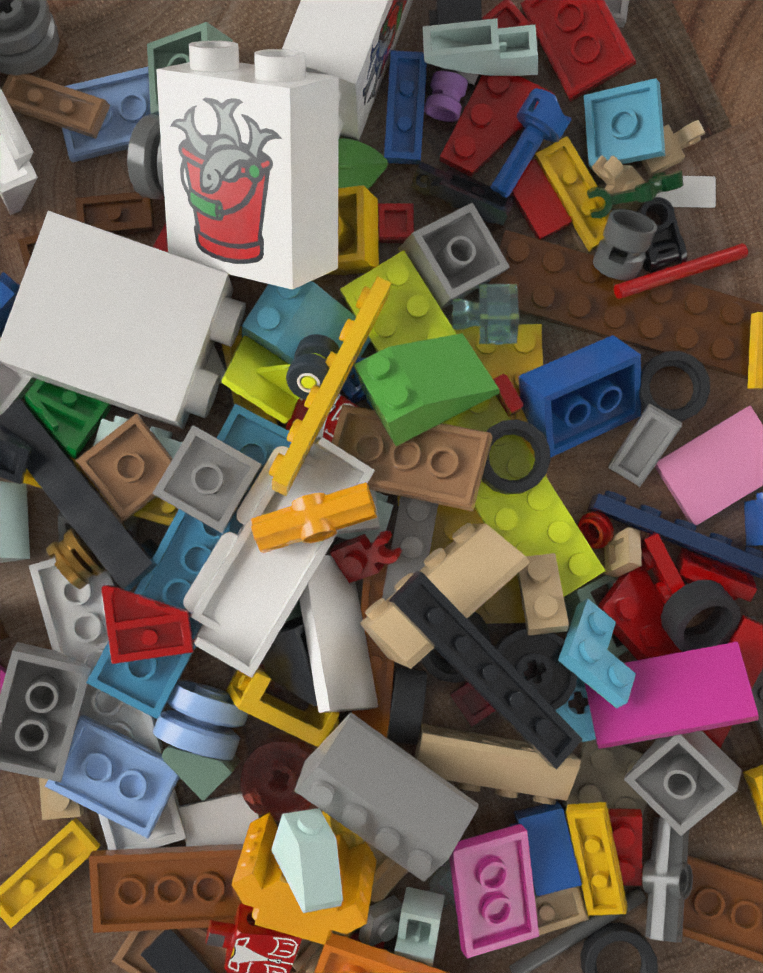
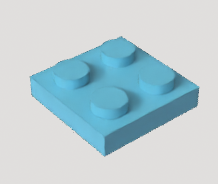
[584,78,665,170]

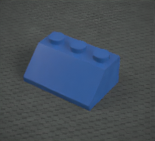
[518,335,641,458]

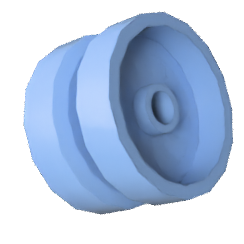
[152,679,249,760]

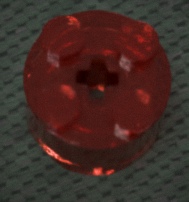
[240,735,314,821]

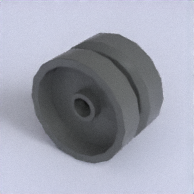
[0,0,60,76]
[127,114,165,200]

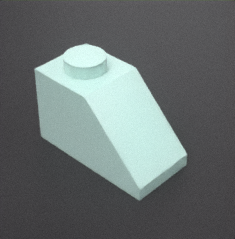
[271,808,343,913]

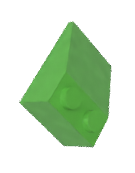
[354,333,500,446]

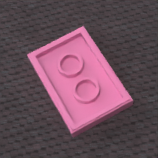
[655,405,763,526]

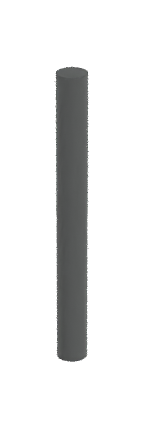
[509,886,647,973]

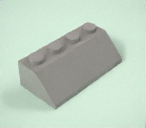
[295,713,478,882]

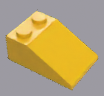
[325,185,379,275]

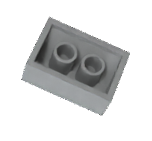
[0,642,91,782]

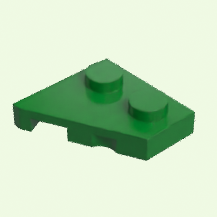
[25,379,111,459]

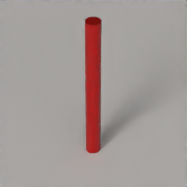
[614,243,748,299]

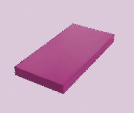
[584,642,759,749]

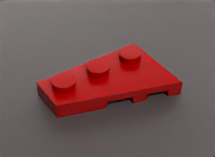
[439,75,555,177]
[597,561,681,660]

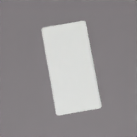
[652,176,716,208]

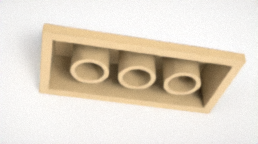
[360,523,530,669]
[415,724,581,805]

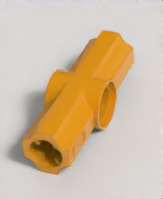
[251,482,377,553]

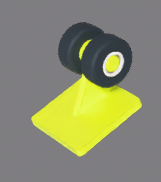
[221,334,340,424]

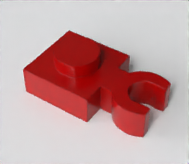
[330,531,403,583]

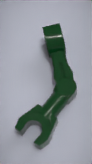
[587,170,684,218]

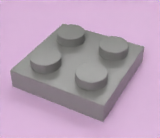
[152,425,262,534]

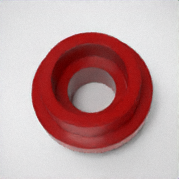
[577,511,614,549]

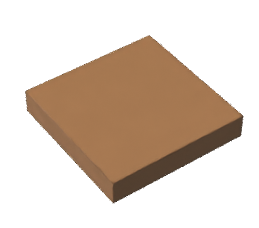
[75,413,173,522]

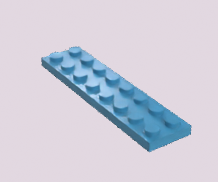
[86,404,291,719]

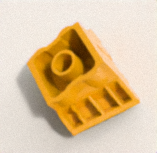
[232,812,377,945]

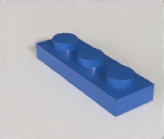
[384,50,427,165]

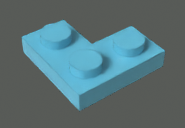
[558,599,636,708]

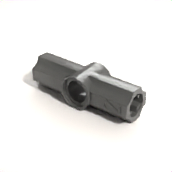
[642,817,693,943]

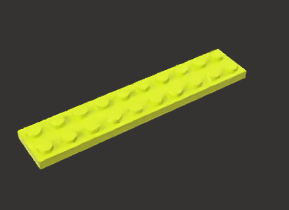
[340,250,605,597]

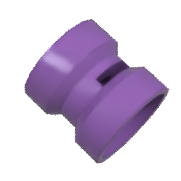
[424,71,468,122]

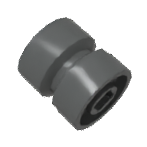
[593,209,657,281]

